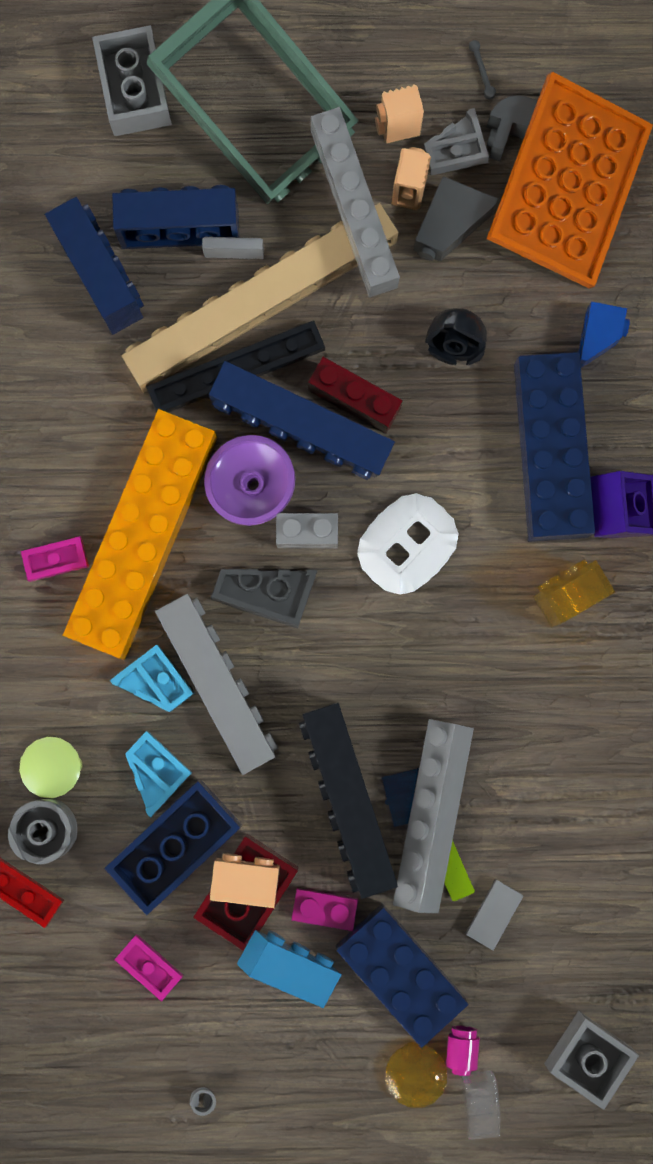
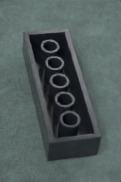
[298,703,398,899]

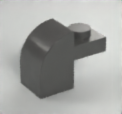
[487,95,538,161]

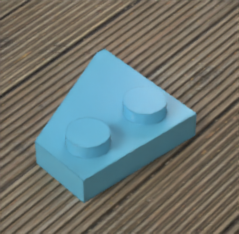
[125,731,192,818]

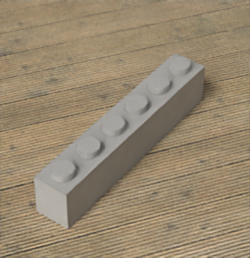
[311,107,400,297]
[155,594,279,775]
[393,719,474,913]

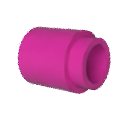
[446,1025,480,1076]

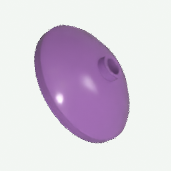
[204,435,295,526]

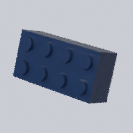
[112,185,240,249]
[44,196,144,335]
[104,780,242,916]
[336,903,469,1048]

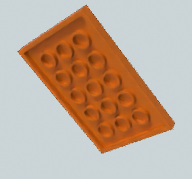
[487,71,653,289]

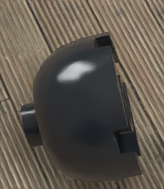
[425,308,487,365]

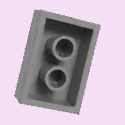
[92,25,172,136]

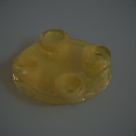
[385,1042,447,1108]

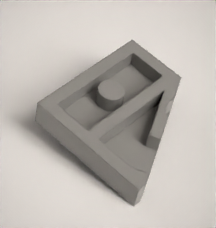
[424,108,489,176]

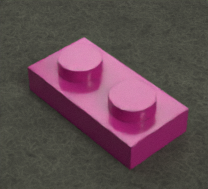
[21,536,89,582]
[291,888,358,931]
[115,934,183,1002]

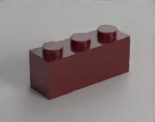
[308,357,403,434]

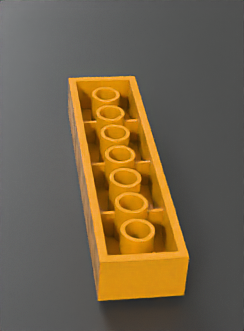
[62,409,218,660]

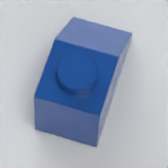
[578,302,630,368]

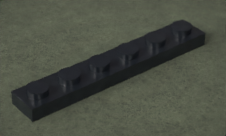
[146,320,325,412]

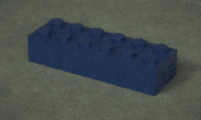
[514,352,595,542]
[209,361,395,480]

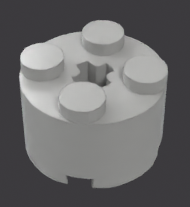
[8,798,78,865]

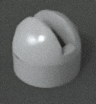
[189,1087,216,1116]

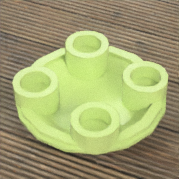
[19,737,82,798]

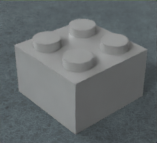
[544,1010,639,1110]

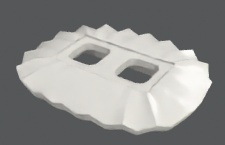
[357,493,459,594]

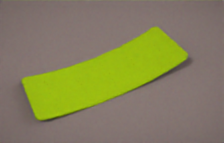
[444,840,475,902]

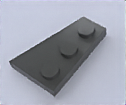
[211,569,317,629]

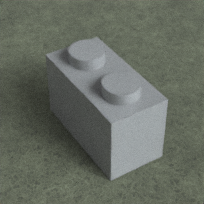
[276,513,338,549]

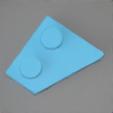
[110,645,195,712]

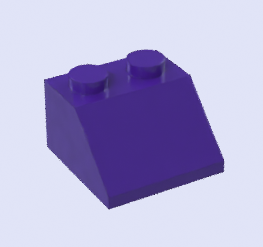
[590,471,653,538]

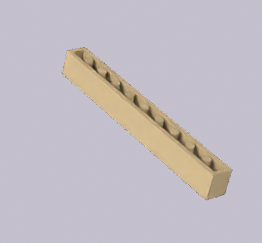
[121,203,399,393]

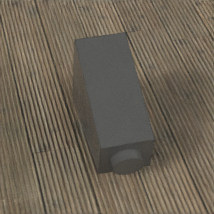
[413,176,498,261]

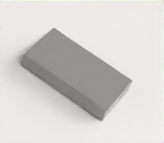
[202,237,264,259]
[465,879,523,951]

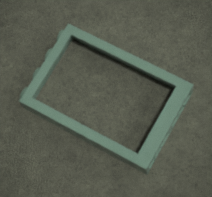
[147,0,359,205]

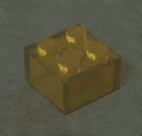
[533,559,615,628]

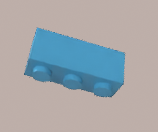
[237,930,342,1009]

